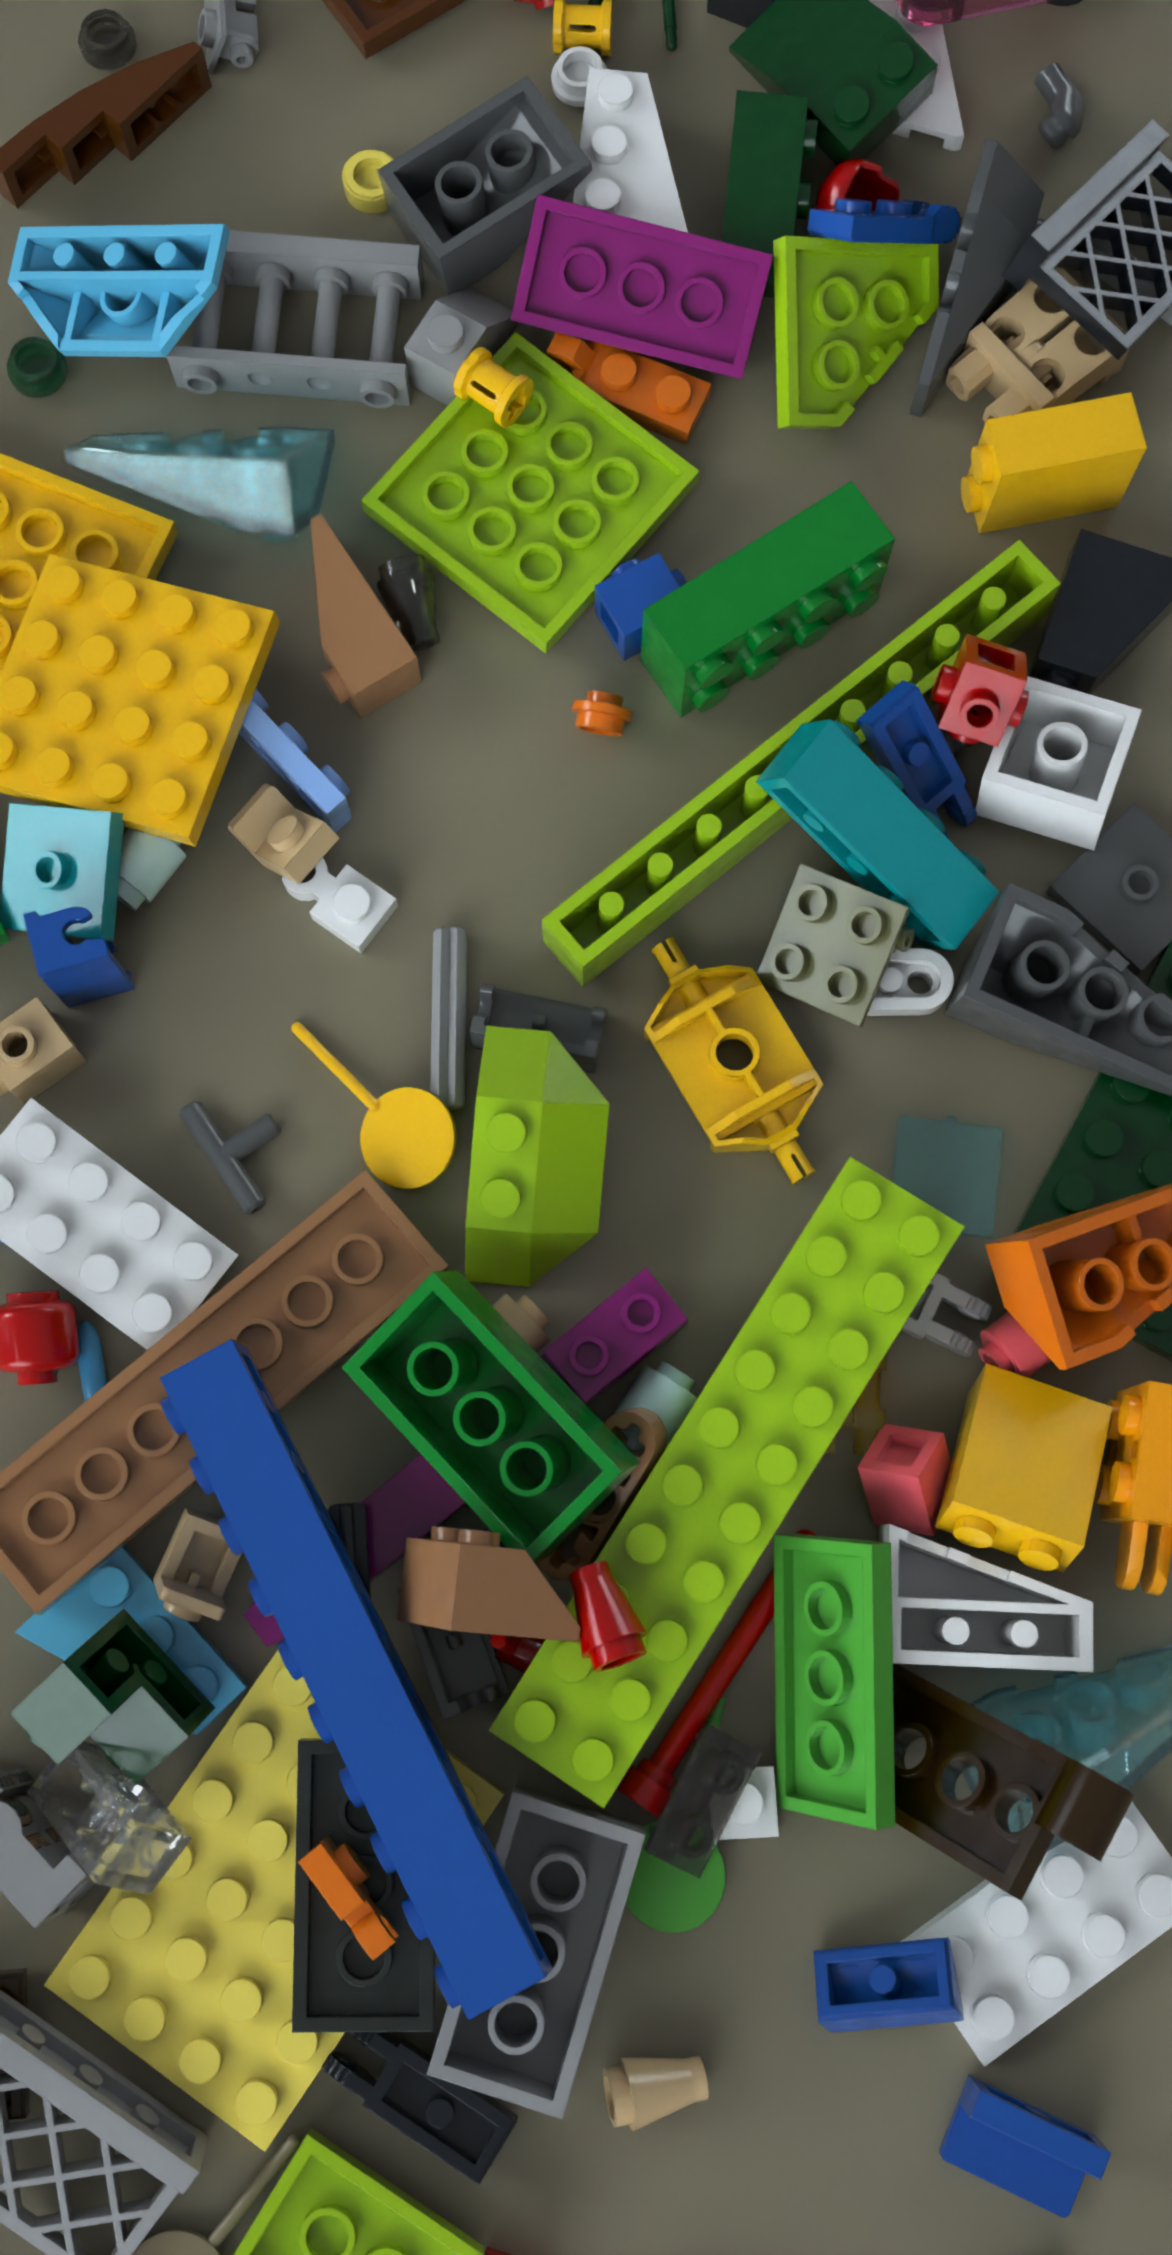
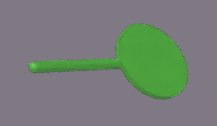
[626,1696,726,1933]

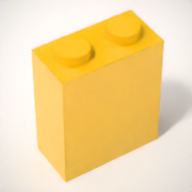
[961,392,1147,534]
[935,1363,1113,1573]

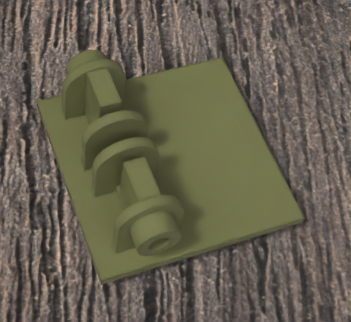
[757,863,915,1027]

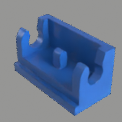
[23,907,135,1008]

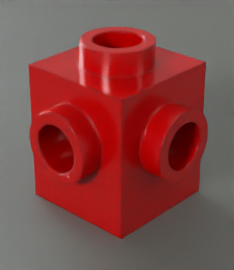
[931,634,1029,747]

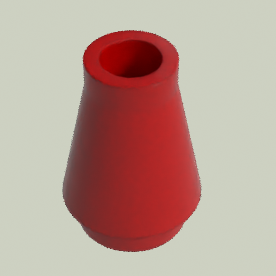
[568,1561,647,1672]

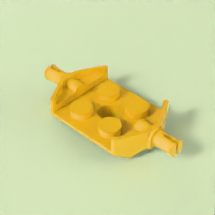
[643,937,824,1185]

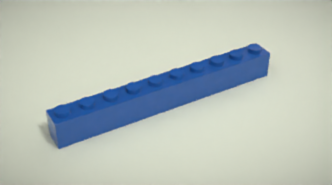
[160,1339,553,2020]

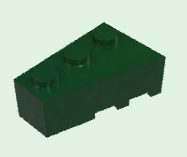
[722,90,818,297]

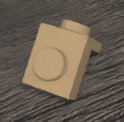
[153,1507,241,1622]

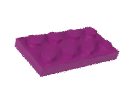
[511,194,773,379]

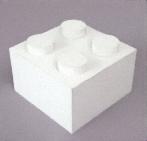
[975,676,1142,851]

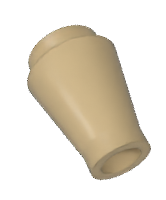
[603,2056,709,2131]

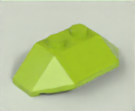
[465,1025,610,1287]

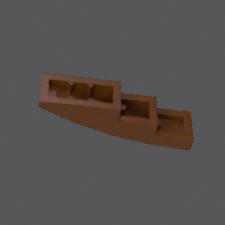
[0,41,212,209]

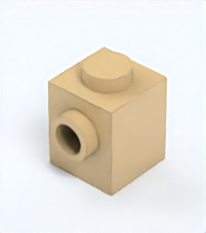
[0,997,87,1104]

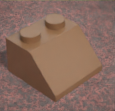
[397,1526,581,1642]

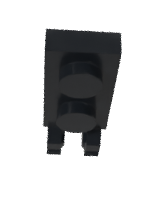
[322,2032,518,2184]

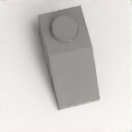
[404,287,519,406]

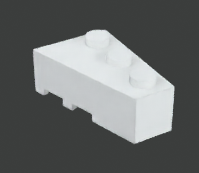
[573,67,688,233]
[878,1524,1093,1672]

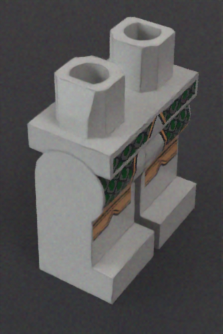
[0,1767,118,1929]

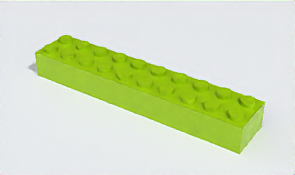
[488,1157,965,1809]

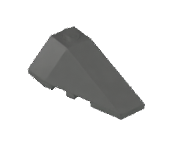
[909,138,1046,417]
[944,883,1172,1096]

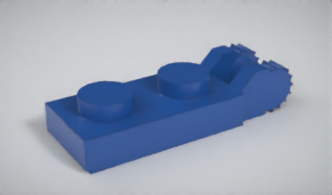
[807,198,962,244]
[856,680,977,839]

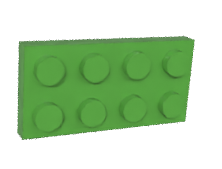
[774,1533,895,1830]

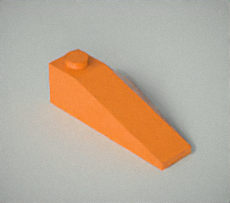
[985,1183,1172,1370]

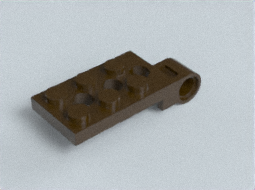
[893,1663,1135,1900]

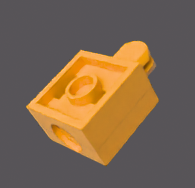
[1094,1380,1172,1596]

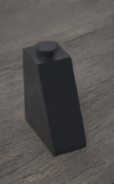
[1028,528,1172,694]

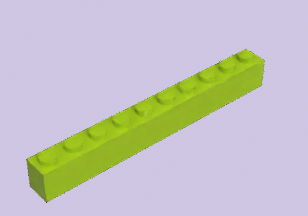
[542,539,1061,987]

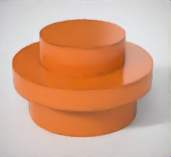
[572,690,633,737]

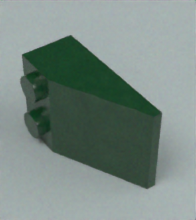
[729,0,938,166]

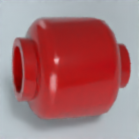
[0,1290,79,1385]

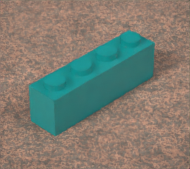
[756,719,1000,950]

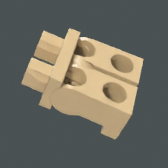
[946,267,1129,422]

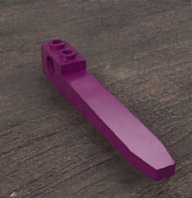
[243,1268,688,1647]

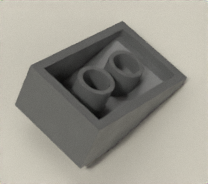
[377,76,592,295]

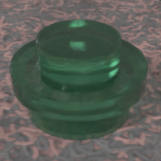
[7,337,68,398]

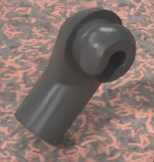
[1034,63,1085,148]

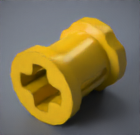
[553,0,613,57]
[453,347,534,428]

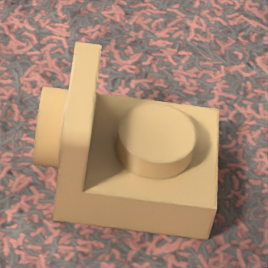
[228,783,339,884]

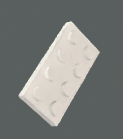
[0,1098,239,1350]
[901,1786,1172,2067]

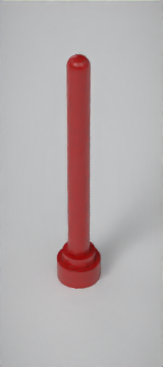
[617,1529,817,1819]

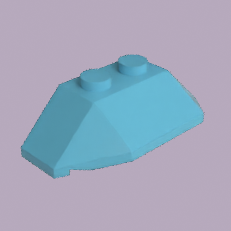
[8,224,230,357]

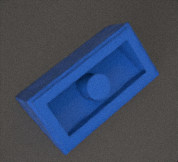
[814,1937,964,2032]

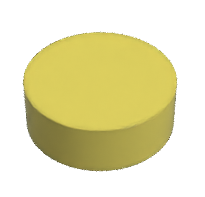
[342,150,394,214]

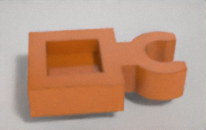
[298,1836,399,1960]

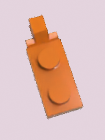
[546,332,712,444]

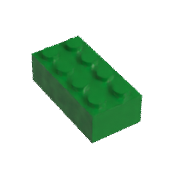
[640,481,895,718]
[342,1270,641,1563]

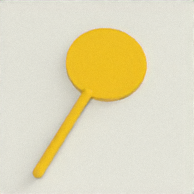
[291,1022,457,1189]

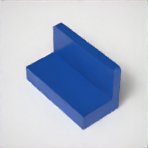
[939,2075,1111,2218]

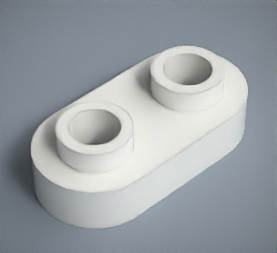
[867,948,954,1016]

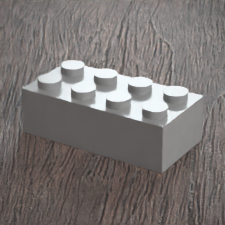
[426,1784,646,2120]

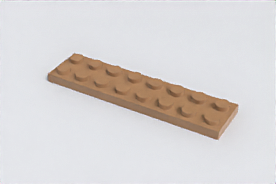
[0,1170,449,1615]

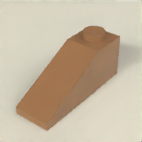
[310,513,422,718]

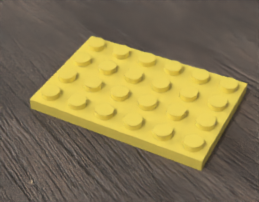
[44,1650,505,2152]

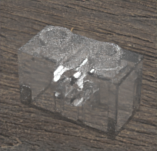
[27,1741,192,1895]

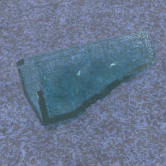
[64,427,335,542]

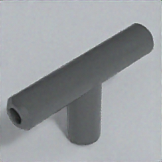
[179,1101,281,1214]

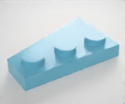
[15,1545,250,1735]

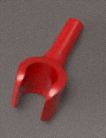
[490,1635,546,1673]

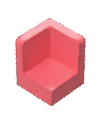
[857,1423,951,1536]

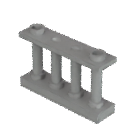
[166,230,424,408]

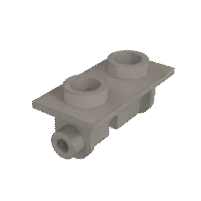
[198,0,259,74]

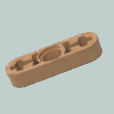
[538,1407,667,1581]

